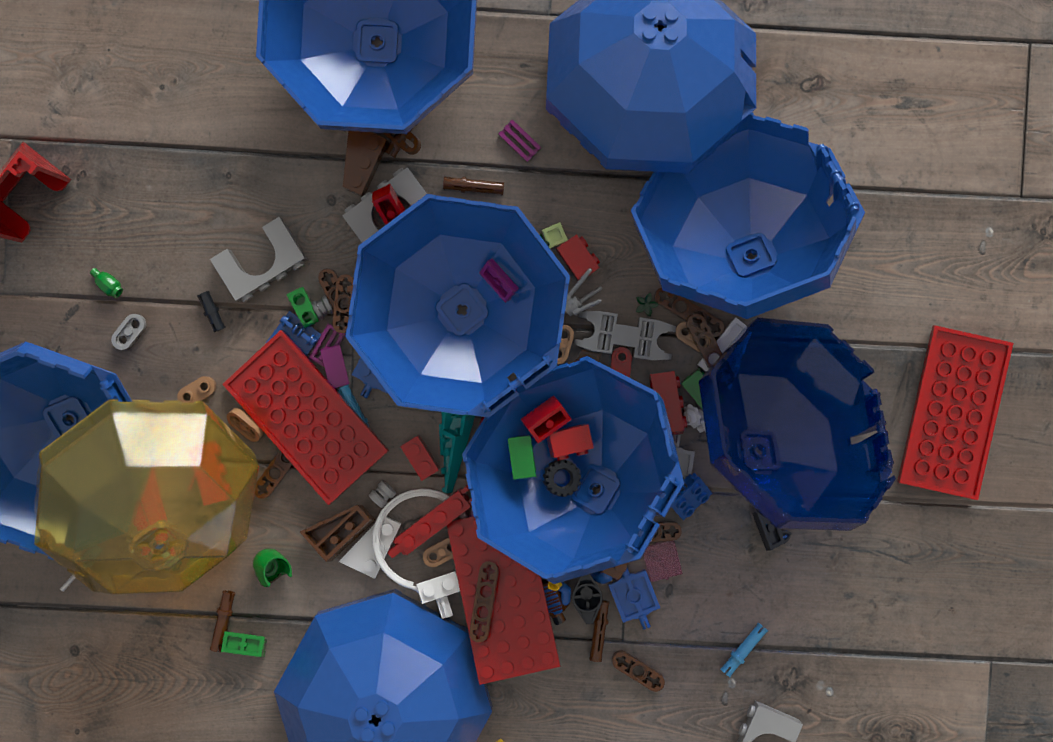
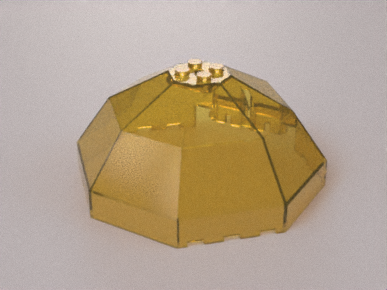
[34,399,259,594]

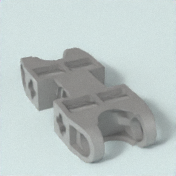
[574,311,676,360]

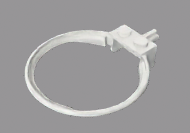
[372,489,468,619]

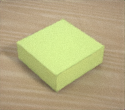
[542,222,568,249]

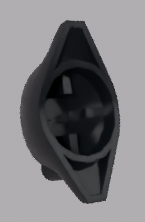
[572,574,602,624]

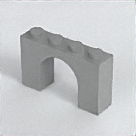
[342,167,427,243]
[210,217,308,303]
[737,700,803,742]

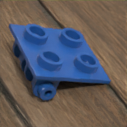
[266,311,322,356]
[671,473,713,521]

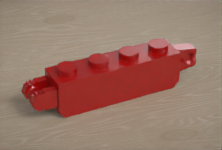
[388,485,472,558]

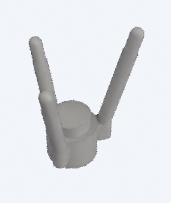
[565,268,602,316]

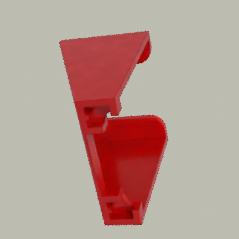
[0,142,72,243]

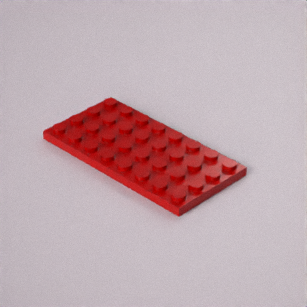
[897,325,1014,500]
[222,330,389,505]
[447,516,561,685]

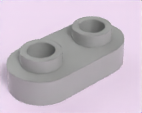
[111,314,146,350]

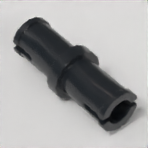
[197,291,226,333]

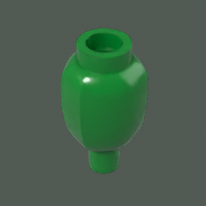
[90,268,123,298]

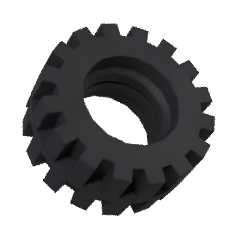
[543,460,581,497]

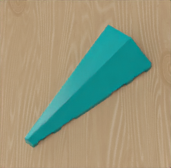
[439,412,475,494]

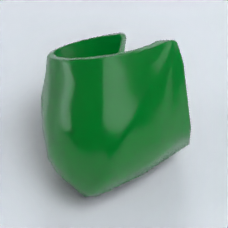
[253,549,292,587]

